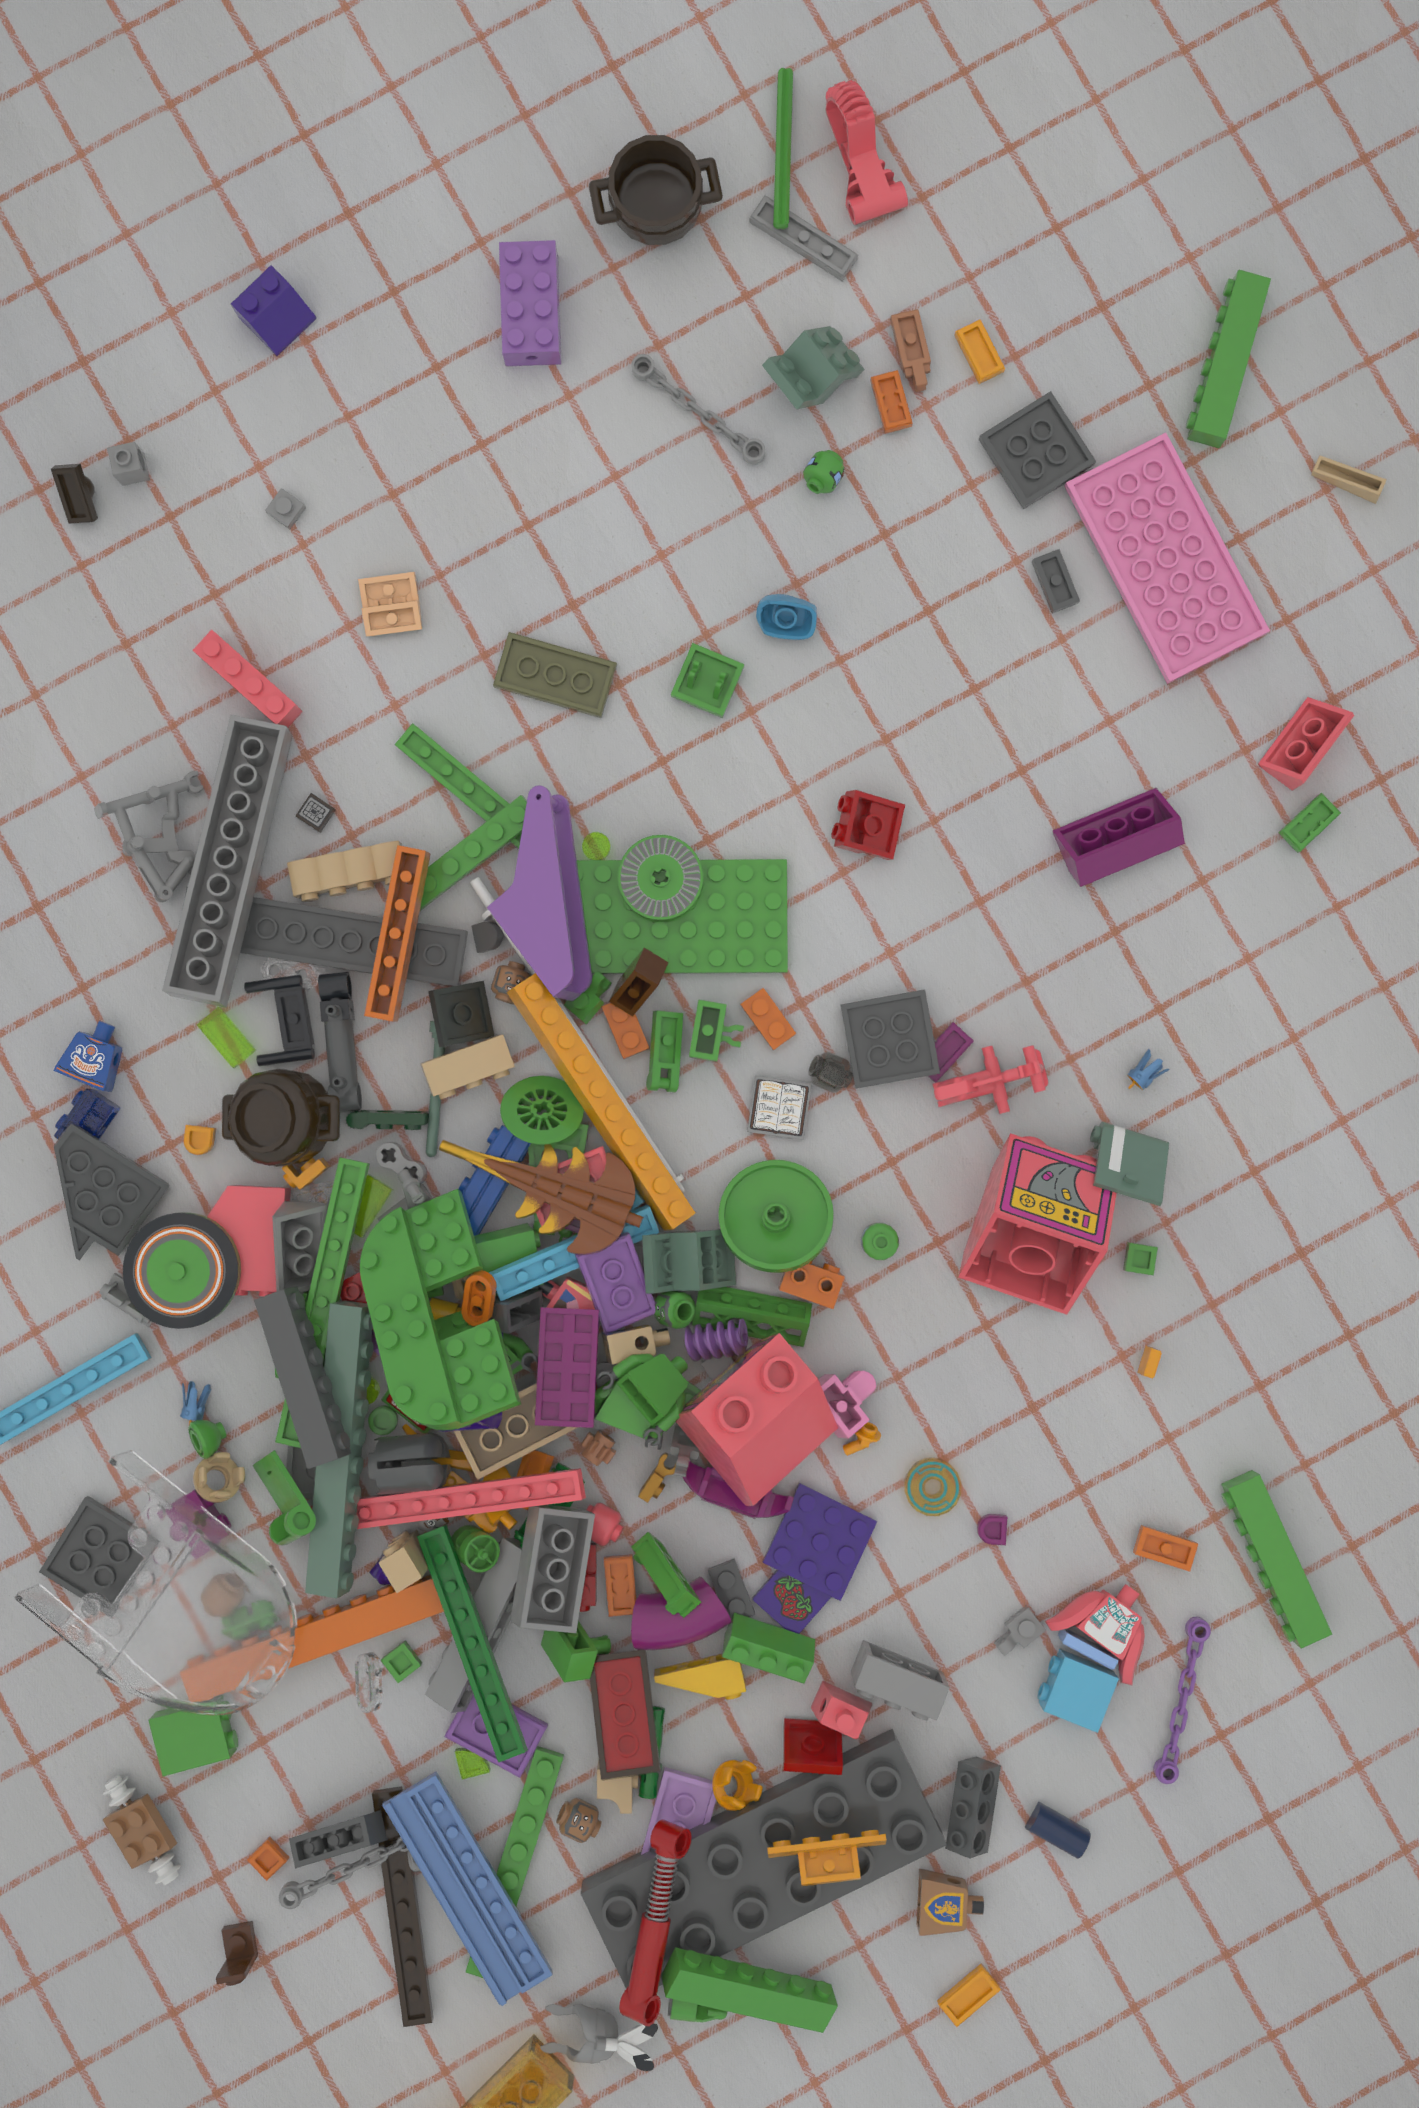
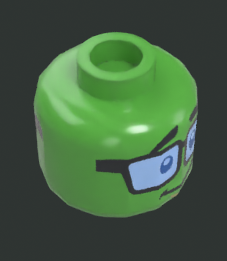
[803,450,845,494]
[861,1223,899,1260]

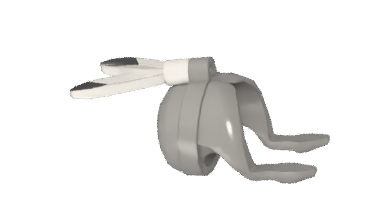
[540,2004,658,2071]

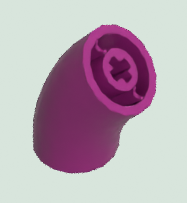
[631,1576,732,1650]

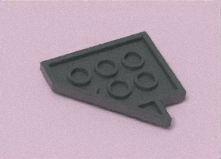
[54,1121,169,1261]

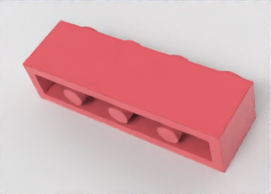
[193,629,303,728]

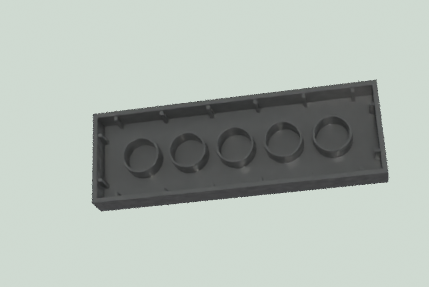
[581,1729,947,1988]

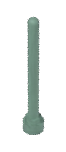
[426,1021,445,1157]

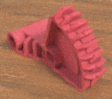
[825,80,908,225]

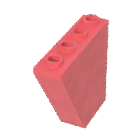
[207,1185,291,1297]

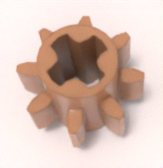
[581,1430,616,1466]

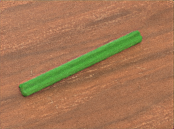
[773,68,793,229]

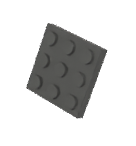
[978,391,1096,509]
[841,989,940,1089]
[39,1496,160,1617]

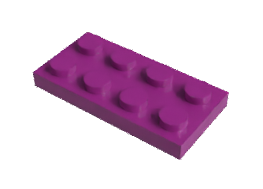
[535,1307,600,1428]

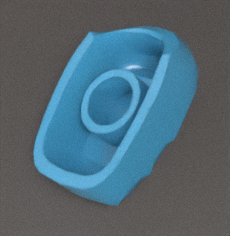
[756,594,817,640]

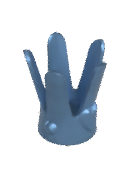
[1127,1049,1170,1090]
[180,1381,212,1424]

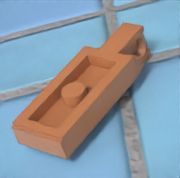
[890,309,931,392]

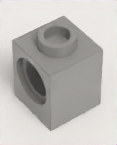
[107,442,150,486]

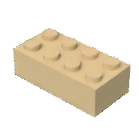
[454,1383,578,1480]

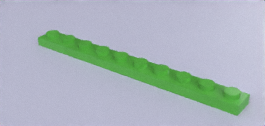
[275,1157,370,1448]

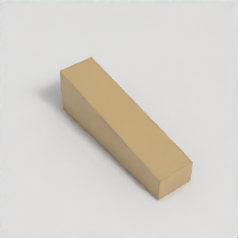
[1311,455,1387,504]

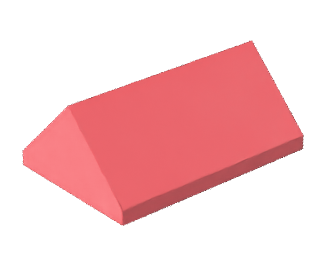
[1258,697,1354,790]

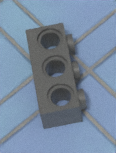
[945,1757,1001,1859]
[289,1810,388,1869]

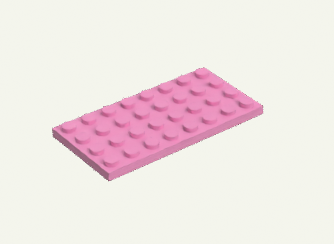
[1064,432,1270,684]

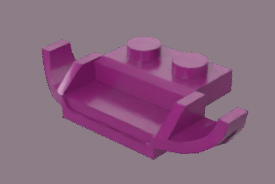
[683,1460,794,1519]

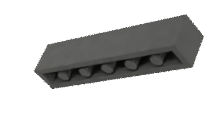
[254,1286,351,1469]

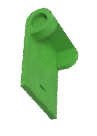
[252,1450,316,1545]

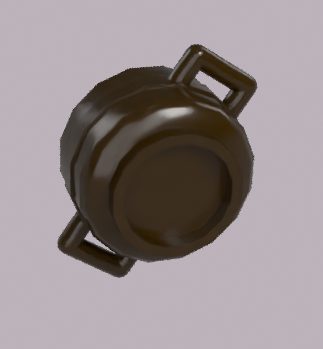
[589,135,723,245]
[222,1069,340,1167]

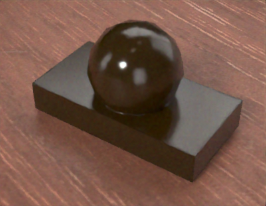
[51,463,98,524]

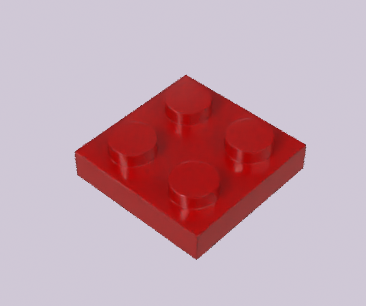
[783,1718,843,1775]

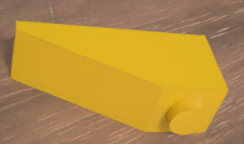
[654,1654,746,1700]

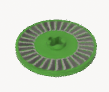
[618,835,703,920]

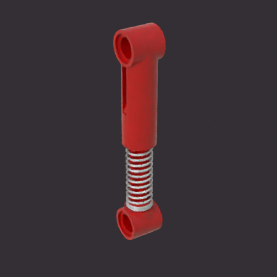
[619,1819,692,2026]

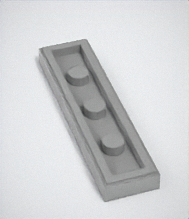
[749,195,858,282]

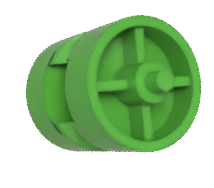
[451,1525,500,1572]

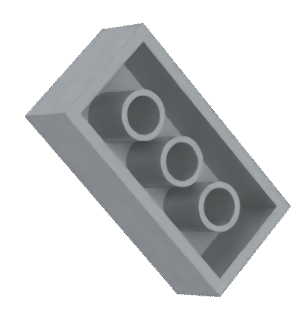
[510,1505,595,1633]

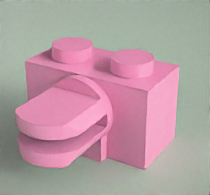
[818,1371,876,1439]

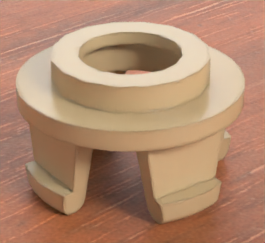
[193,1452,245,1503]

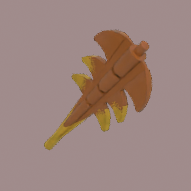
[439,1140,644,1255]

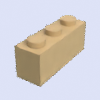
[420,1034,515,1099]
[378,1530,428,1593]

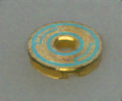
[904,1458,961,1516]

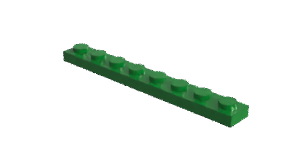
[417,1525,528,1763]

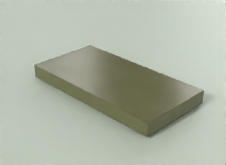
[493,632,617,718]

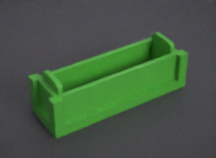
[631,1532,701,1618]

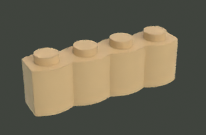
[287,841,402,902]

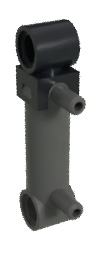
[318,972,362,1112]

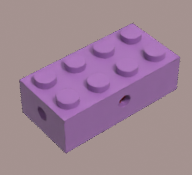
[499,240,561,366]

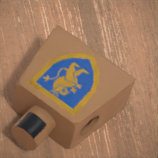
[916,1869,984,1936]

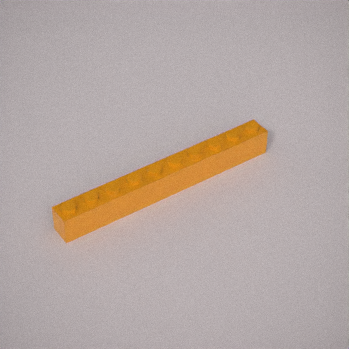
[507,973,696,1231]

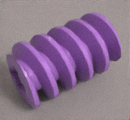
[685,1319,748,1361]

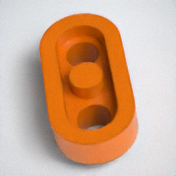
[461,1270,497,1327]

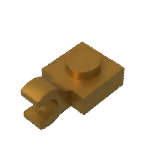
[638,1452,676,1503]

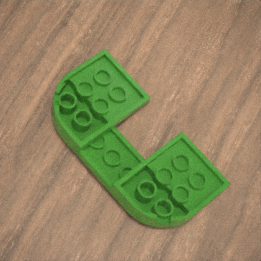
[360,1189,521,1430]

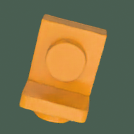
[282,1158,330,1190]

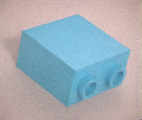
[1037,1649,1119,1733]

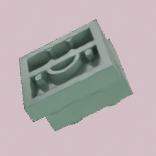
[762,326,865,410]
[642,1229,736,1293]

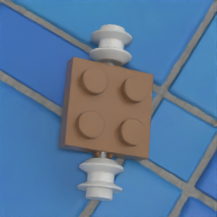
[102,1775,181,1885]

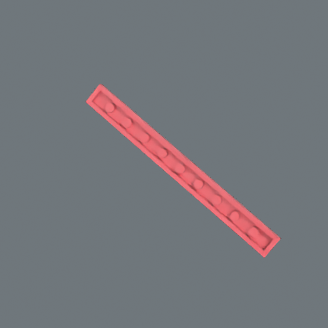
[310,1468,586,1529]

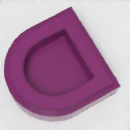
[977,1514,1008,1546]

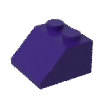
[231,265,317,356]

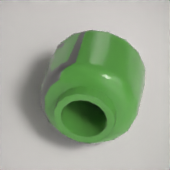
[654,1291,696,1329]

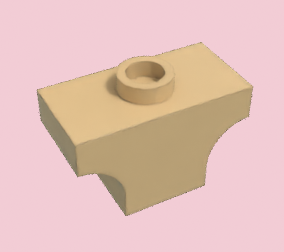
[597,1760,638,1814]

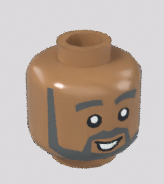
[491,961,531,1005]
[556,1798,602,1843]

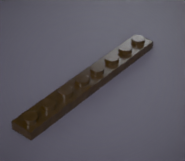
[372,1786,434,2027]

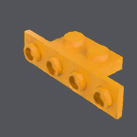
[767,1830,886,1886]

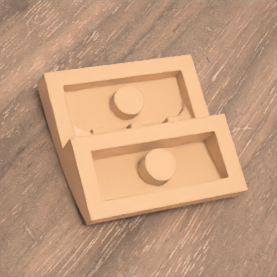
[358,572,422,637]

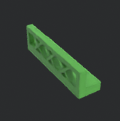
[692,1287,812,1347]

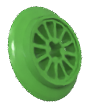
[500,1076,584,1144]

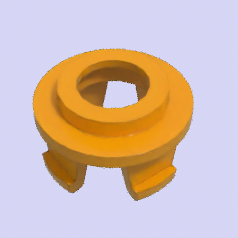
[712,1760,763,1811]

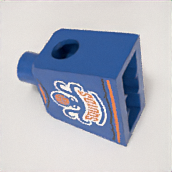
[53,1020,122,1092]

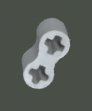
[376,1142,427,1185]

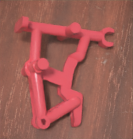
[932,1045,1049,1114]

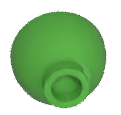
[188,1420,226,1459]

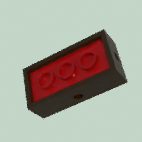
[590,1650,661,1781]

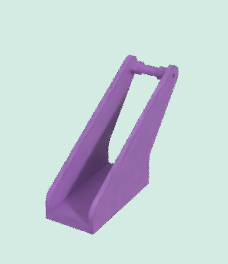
[487,785,592,1001]

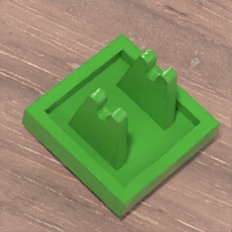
[671,643,745,718]

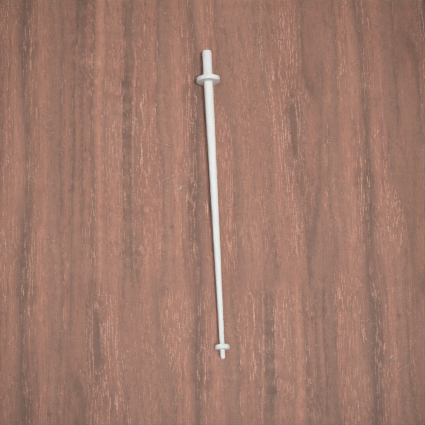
[470,877,685,1193]

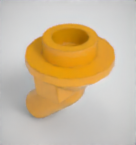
[843,1422,881,1456]

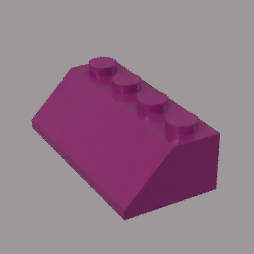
[1053,788,1185,887]

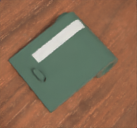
[1090,1121,1169,1206]

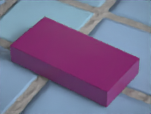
[928,1022,974,1083]

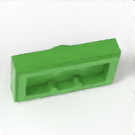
[1278,793,1341,853]

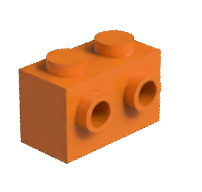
[778,1260,845,1309]

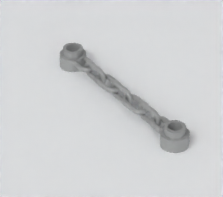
[632,354,765,464]
[279,1837,408,1909]

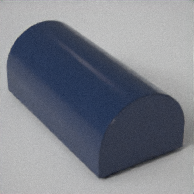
[1025,1802,1091,1859]

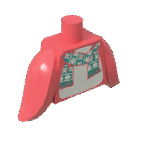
[1045,1584,1145,1686]

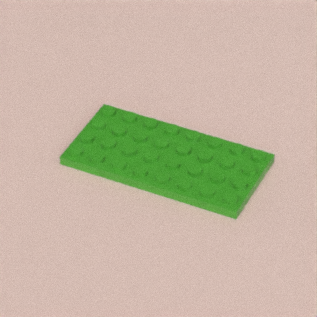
[577,859,788,974]

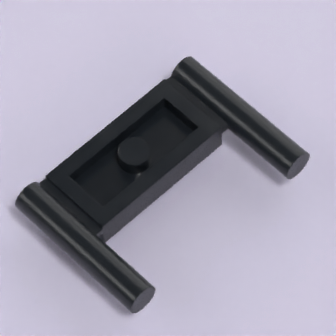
[244,975,315,1066]

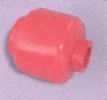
[586,1503,624,1546]

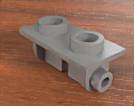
[99,1273,152,1327]

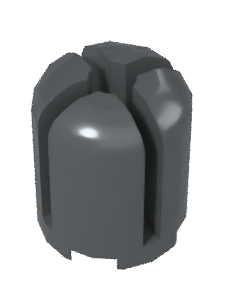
[368,1433,451,1496]

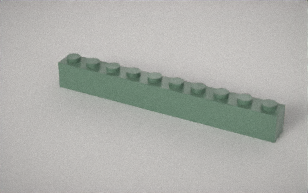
[305,1300,374,1599]

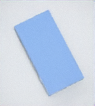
[1058,1629,1119,1670]

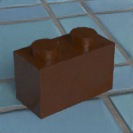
[609,948,669,1016]

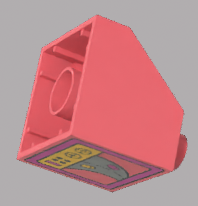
[958,1133,1117,1315]
[676,1333,838,1506]

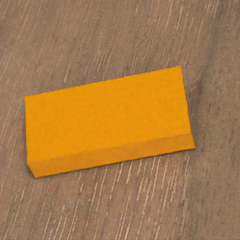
[954,319,1005,384]
[937,1963,1001,2027]

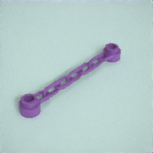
[1153,1617,1211,1784]

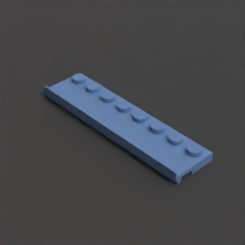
[382,1772,553,2006]

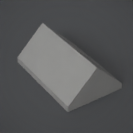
[272,1201,327,1293]

